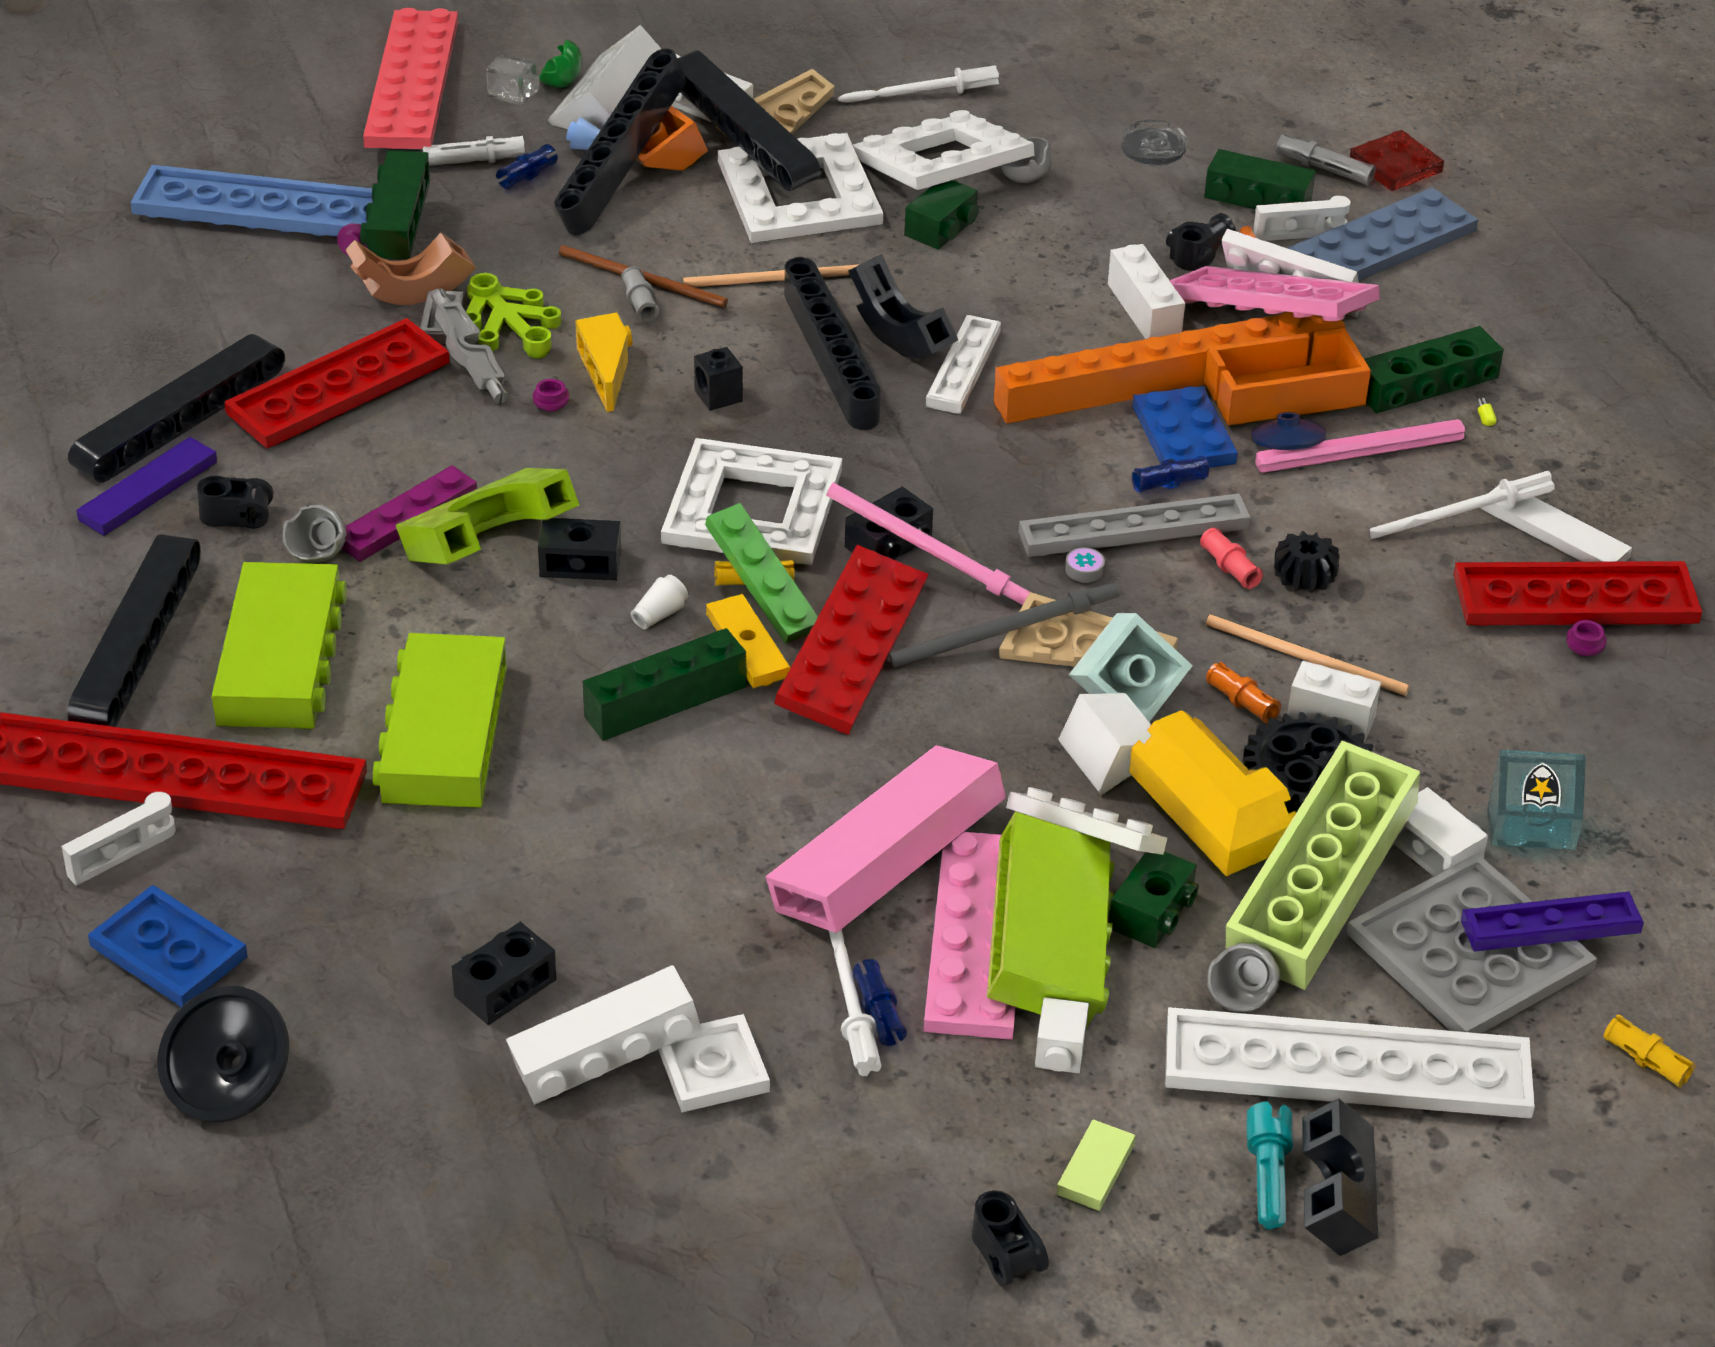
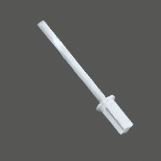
[837,65,999,103]
[1370,471,1555,539]
[829,929,881,1076]

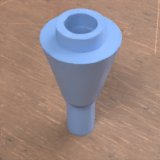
[566,117,600,150]

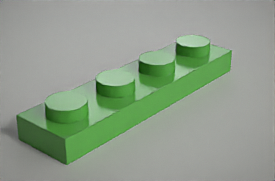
[705,503,818,644]

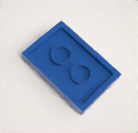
[1132,386,1238,474]
[88,885,248,1007]

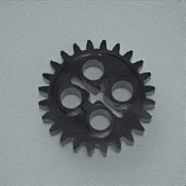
[1242,712,1374,812]

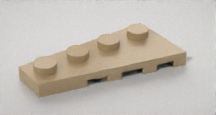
[716,69,834,137]
[999,592,1178,667]

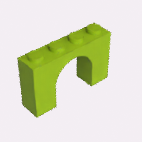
[396,468,579,565]

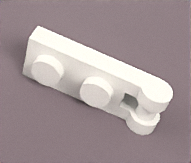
[1253,196,1350,241]
[61,792,176,886]

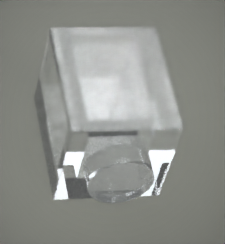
[486,53,540,106]

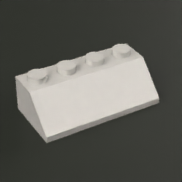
[547,25,661,130]

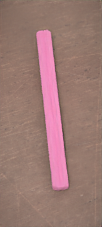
[1255,419,1465,473]

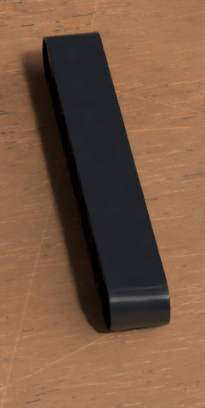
[554,48,686,235]
[678,50,821,191]
[784,257,881,430]
[68,334,285,483]
[67,534,201,727]

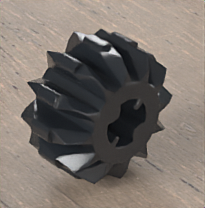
[1273,530,1340,594]

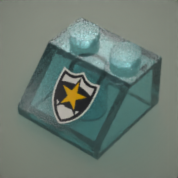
[1487,750,1586,850]

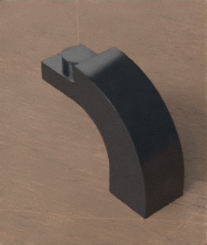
[848,254,958,358]

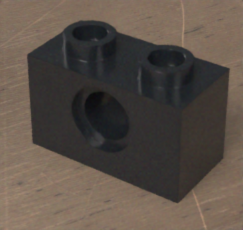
[538,518,622,581]

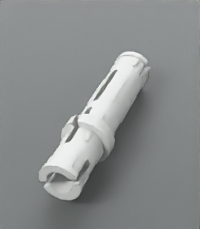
[423,136,525,166]

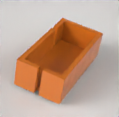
[1204,328,1371,425]

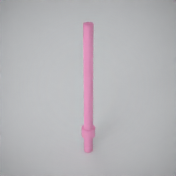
[826,482,1030,605]

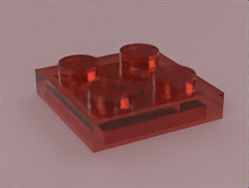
[1350,129,1444,191]

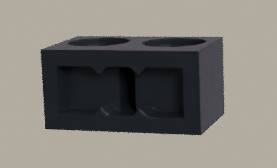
[844,486,933,560]
[451,921,557,1026]

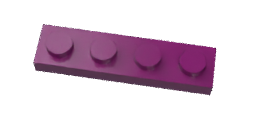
[342,465,477,562]

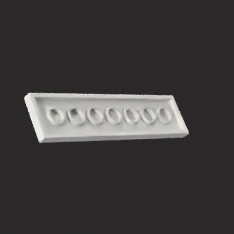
[1165,1007,1535,1119]

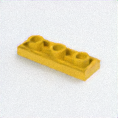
[706,594,790,688]

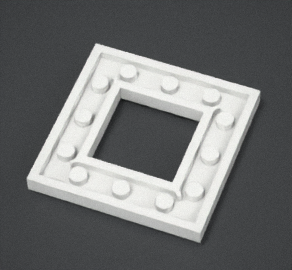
[853,110,1035,190]
[718,133,883,243]
[661,438,842,565]

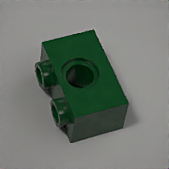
[1109,851,1199,948]

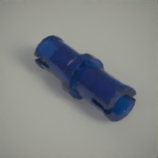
[496,144,558,189]
[1131,455,1209,493]
[852,959,907,1046]

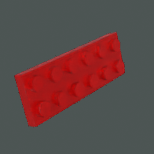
[224,318,450,449]
[774,545,929,735]
[1453,561,1702,626]

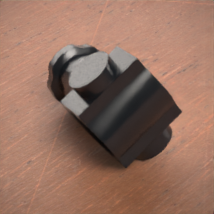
[1166,213,1236,271]

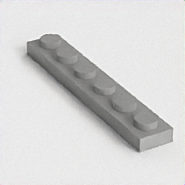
[1018,493,1251,557]

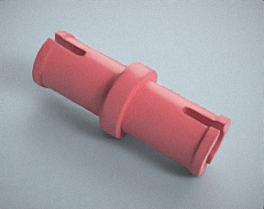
[1200,527,1263,589]

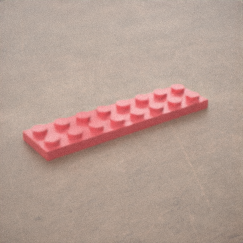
[363,8,458,149]

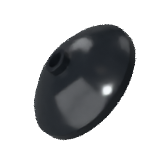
[157,986,289,1123]

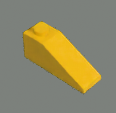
[575,312,633,412]

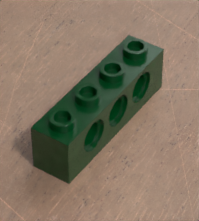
[1364,326,1504,414]

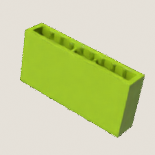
[212,562,347,729]
[373,633,507,808]
[987,811,1115,1029]

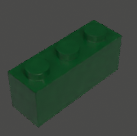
[1204,149,1316,209]

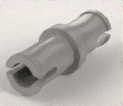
[621,266,659,322]

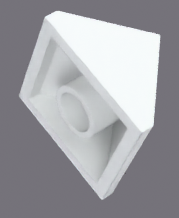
[1058,693,1151,796]

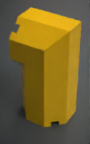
[1129,710,1296,876]

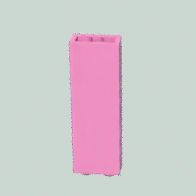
[765,745,1006,933]

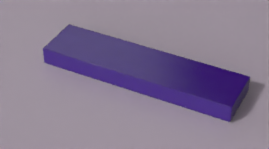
[76,437,217,536]
[1461,891,1644,952]

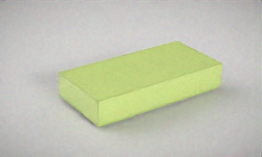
[1056,1119,1136,1211]

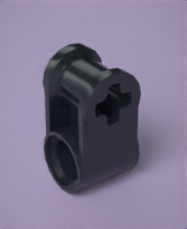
[197,475,274,529]
[971,1190,1049,1287]

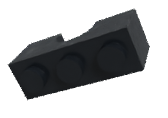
[1302,1098,1378,1256]

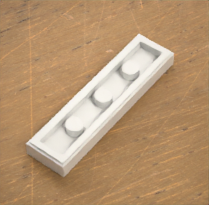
[926,315,1001,415]
[1481,484,1632,562]

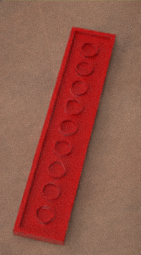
[0,712,367,829]

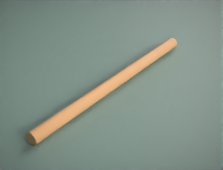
[683,264,860,287]
[1206,614,1410,696]

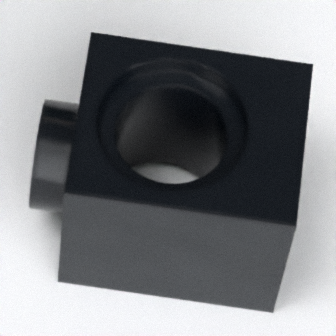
[694,347,743,411]

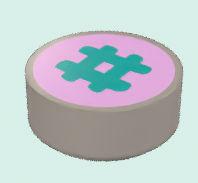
[1065,547,1105,583]

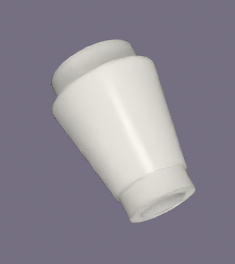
[630,575,689,630]

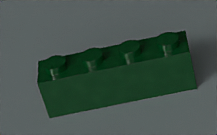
[360,150,431,260]
[582,628,746,741]

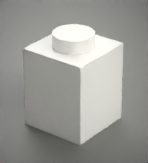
[1035,997,1089,1074]

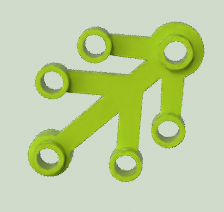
[466,273,562,359]

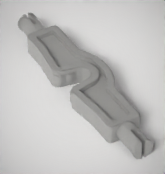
[431,288,509,404]

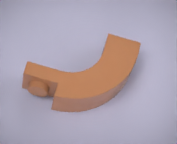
[346,233,476,305]

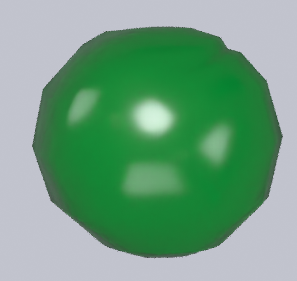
[538,39,582,89]

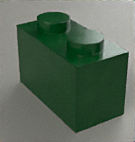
[904,180,979,250]

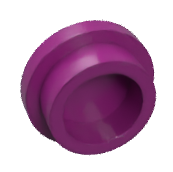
[337,223,367,256]
[532,379,569,412]
[1566,620,1607,656]

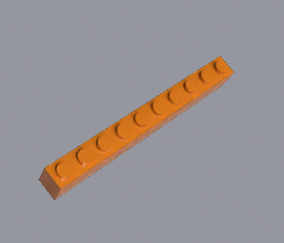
[994,312,1345,424]

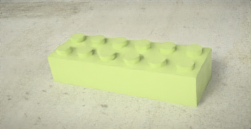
[1226,741,1420,990]

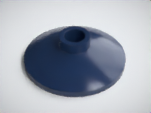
[1251,412,1326,450]

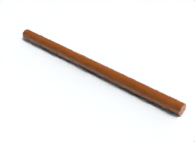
[559,245,728,308]

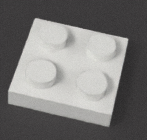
[658,1014,770,1113]

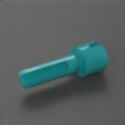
[1246,1102,1293,1230]

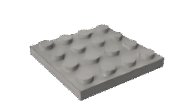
[1346,853,1597,1034]

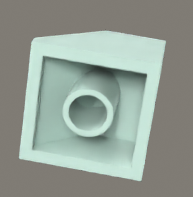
[1069,613,1193,722]

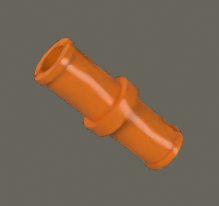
[1206,662,1281,724]

